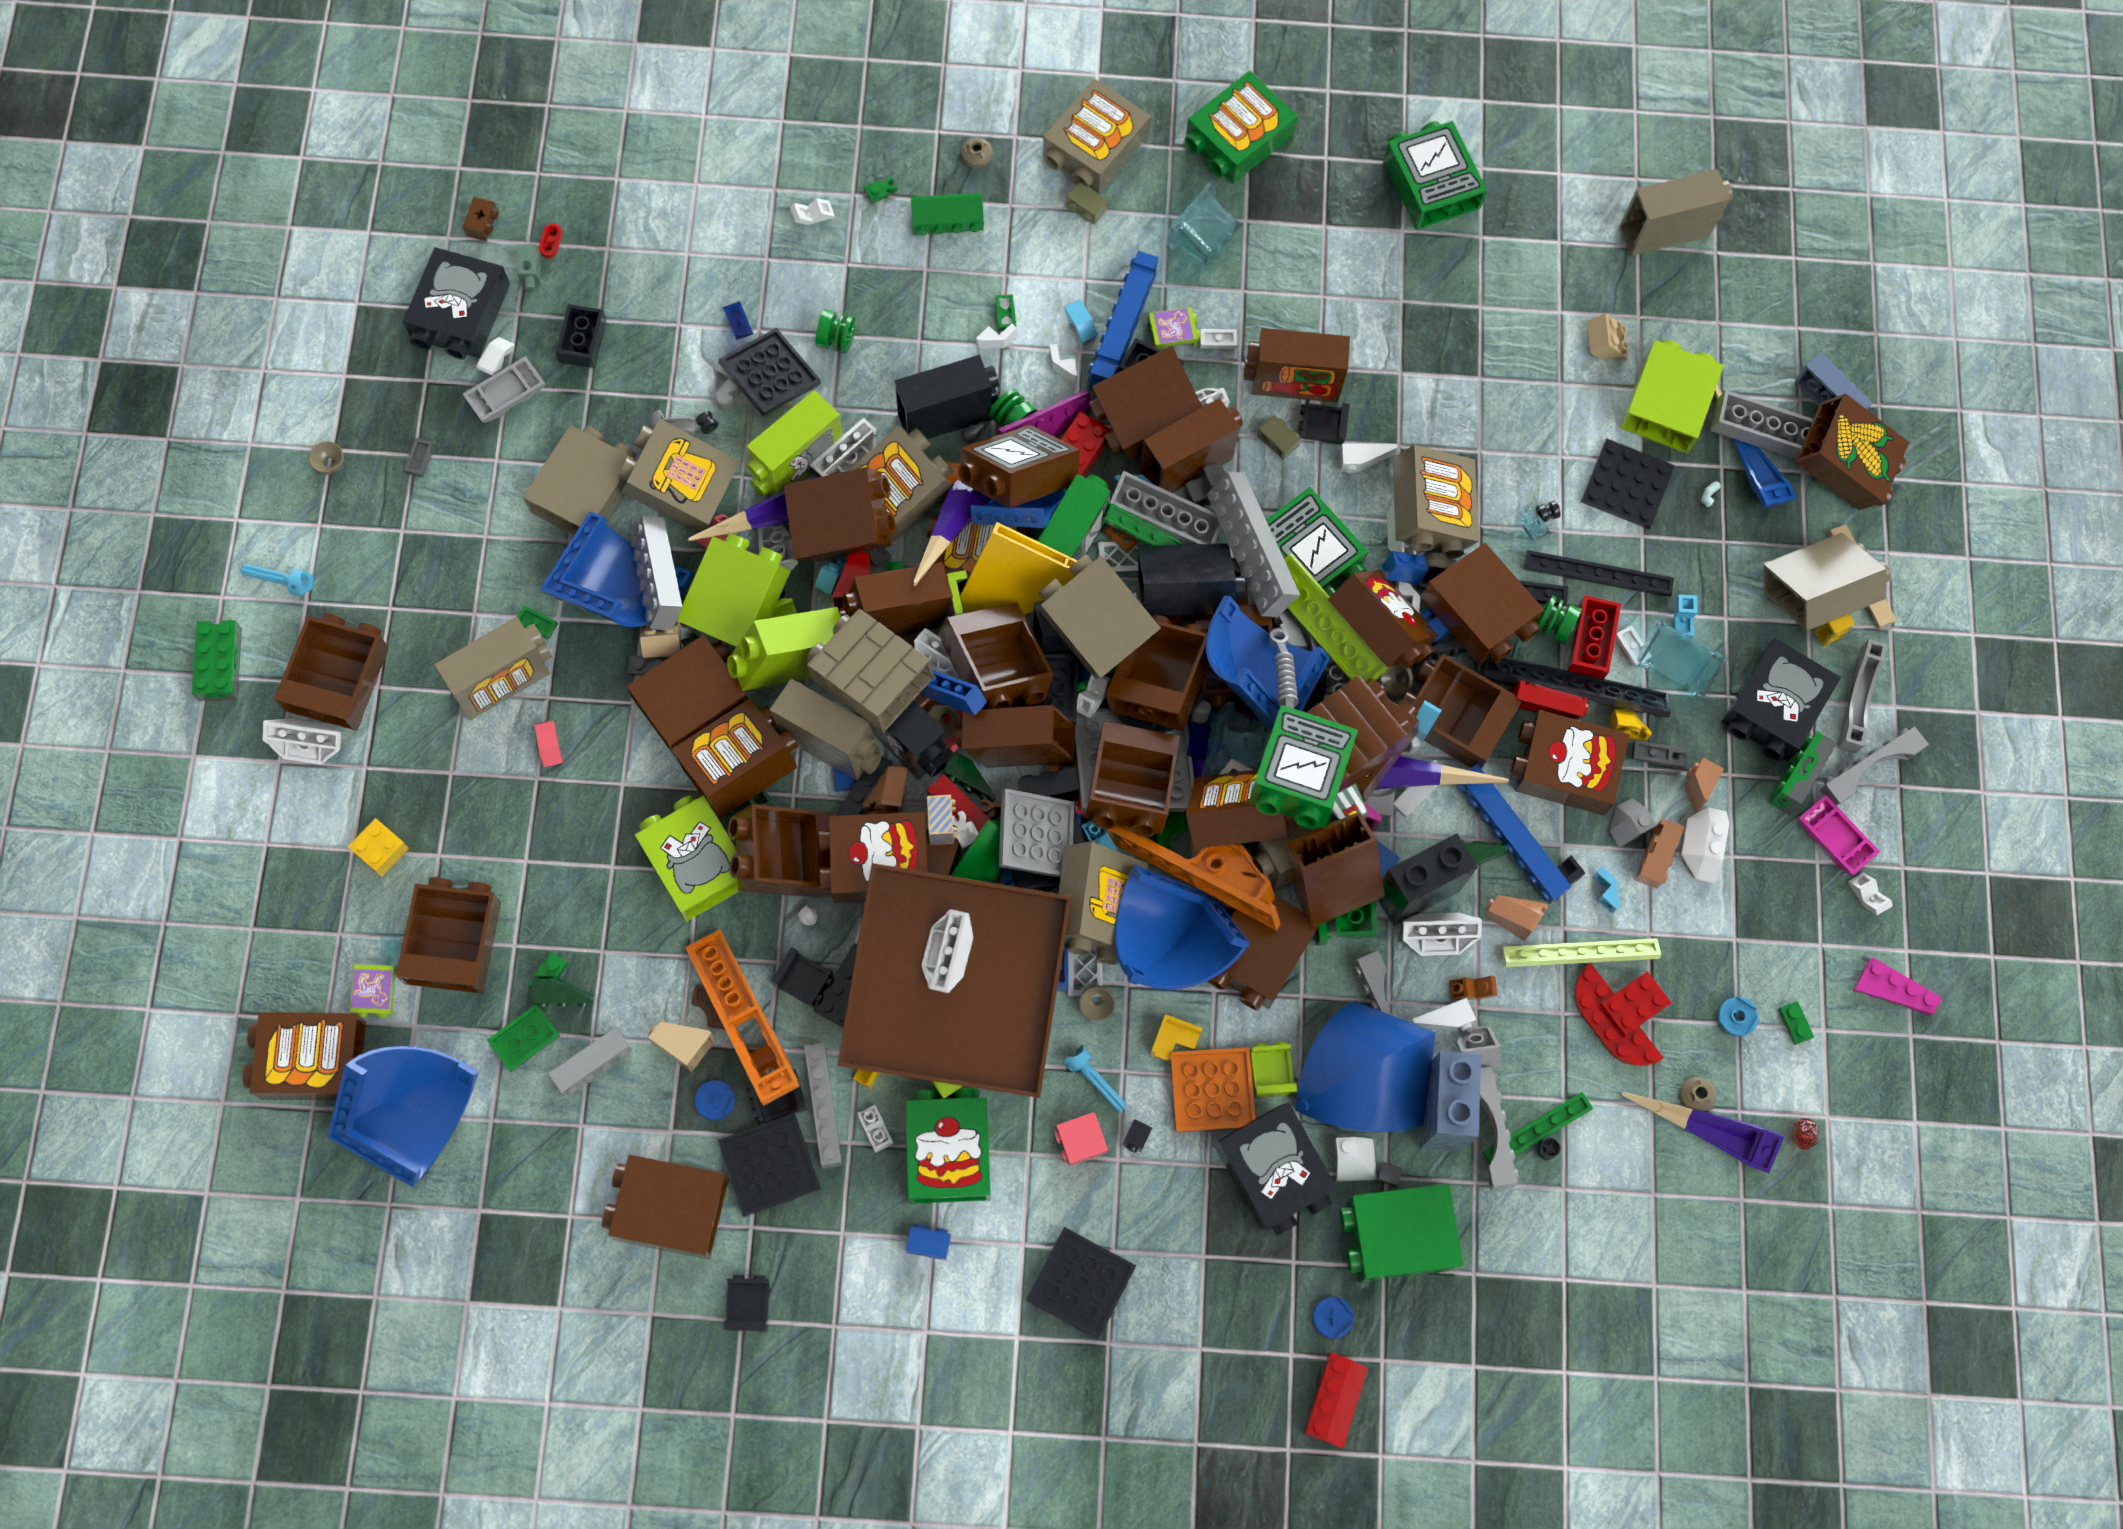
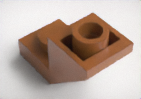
[1449,976,1497,1000]

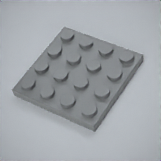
[999,788,1074,878]

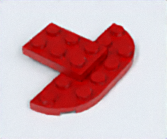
[1574,963,1672,1067]

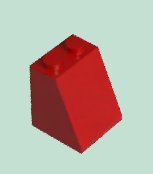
[833,551,871,609]

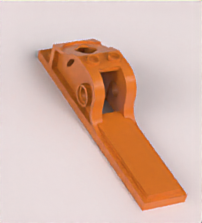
[1106,825,1281,931]
[685,929,800,1106]

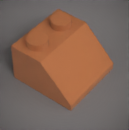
[1685,758,1724,811]

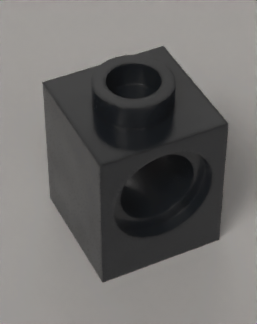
[1123,1119,1152,1153]

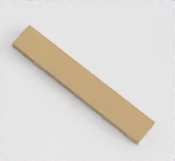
[1828,524,1897,629]

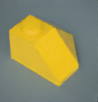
[1609,708,1651,741]

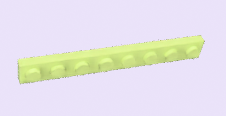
[1502,939,1661,967]

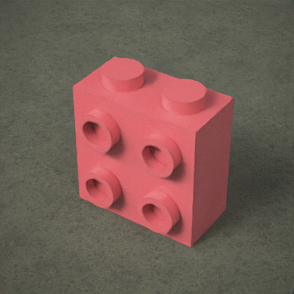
[1054,1112,1108,1166]

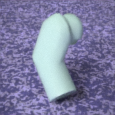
[1701,481,1720,507]

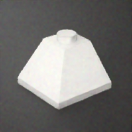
[1333,1137,1377,1182]

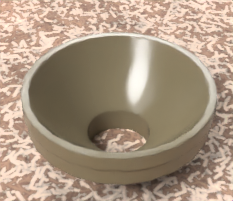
[961,138,993,169]
[309,441,344,474]
[1425,553,1453,572]
[1380,664,1413,697]
[928,704,961,739]
[1079,985,1116,1021]
[1679,1077,1716,1112]

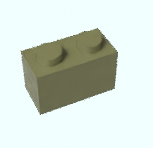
[1066,182,1108,225]
[1257,415,1300,460]

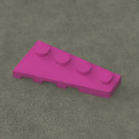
[1853,957,1942,1015]

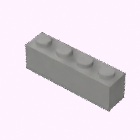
[548,1027,632,1096]

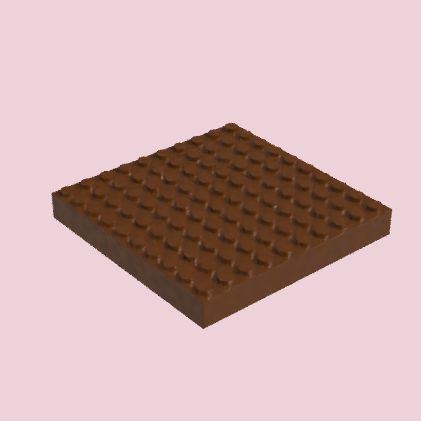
[837,863,1072,1098]

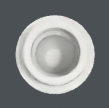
[797,905,818,926]

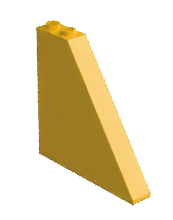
[959,522,1077,615]

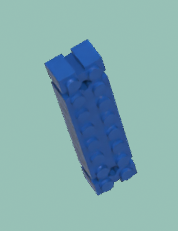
[1087,250,1159,391]

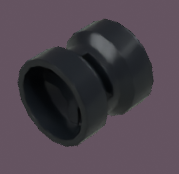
[1536,500,1561,523]
[1536,1138,1561,1160]

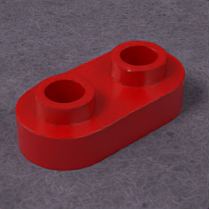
[539,223,563,258]

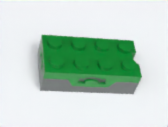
[192,620,242,701]
[1769,731,1837,815]

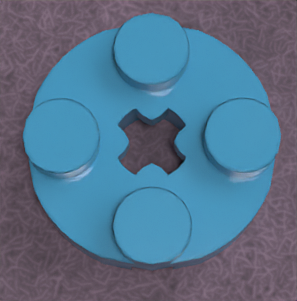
[1717,997,1759,1037]

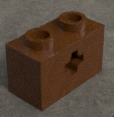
[462,197,499,241]

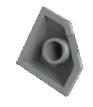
[1609,798,1657,848]
[1456,1025,1501,1068]

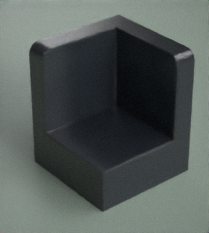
[1557,855,1585,885]

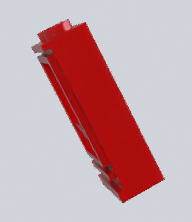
[1511,680,1589,720]

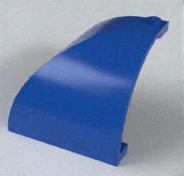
[540,511,695,627]
[1206,596,1330,731]
[1114,865,1250,990]
[1295,1001,1436,1132]
[327,1046,479,1187]

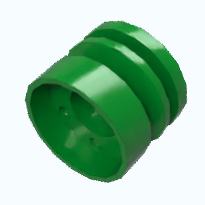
[815,309,855,353]
[989,389,1038,427]
[1537,595,1582,644]

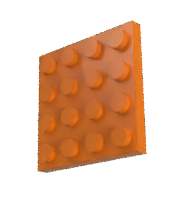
[1170,1047,1256,1133]

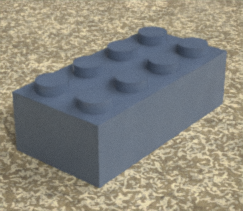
[1794,353,1872,410]

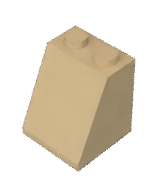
[648,1022,716,1073]

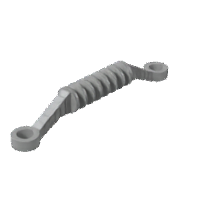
[1269,628,1298,709]

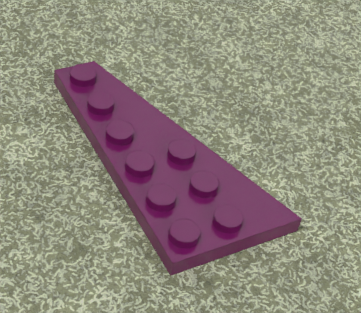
[998,390,1091,438]

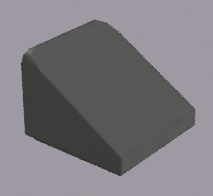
[1377,1162,1402,1187]

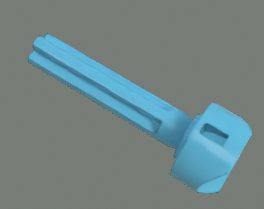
[240,564,314,596]
[1063,1045,1127,1113]

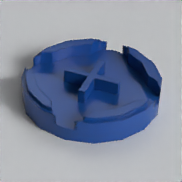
[694,1080,735,1121]
[1312,1297,1354,1339]

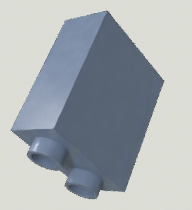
[1420,1051,1481,1152]

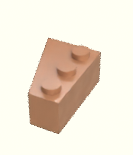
[1635,818,1684,889]

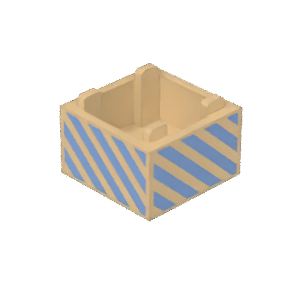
[927,795,958,845]

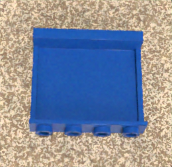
[971,489,1065,528]

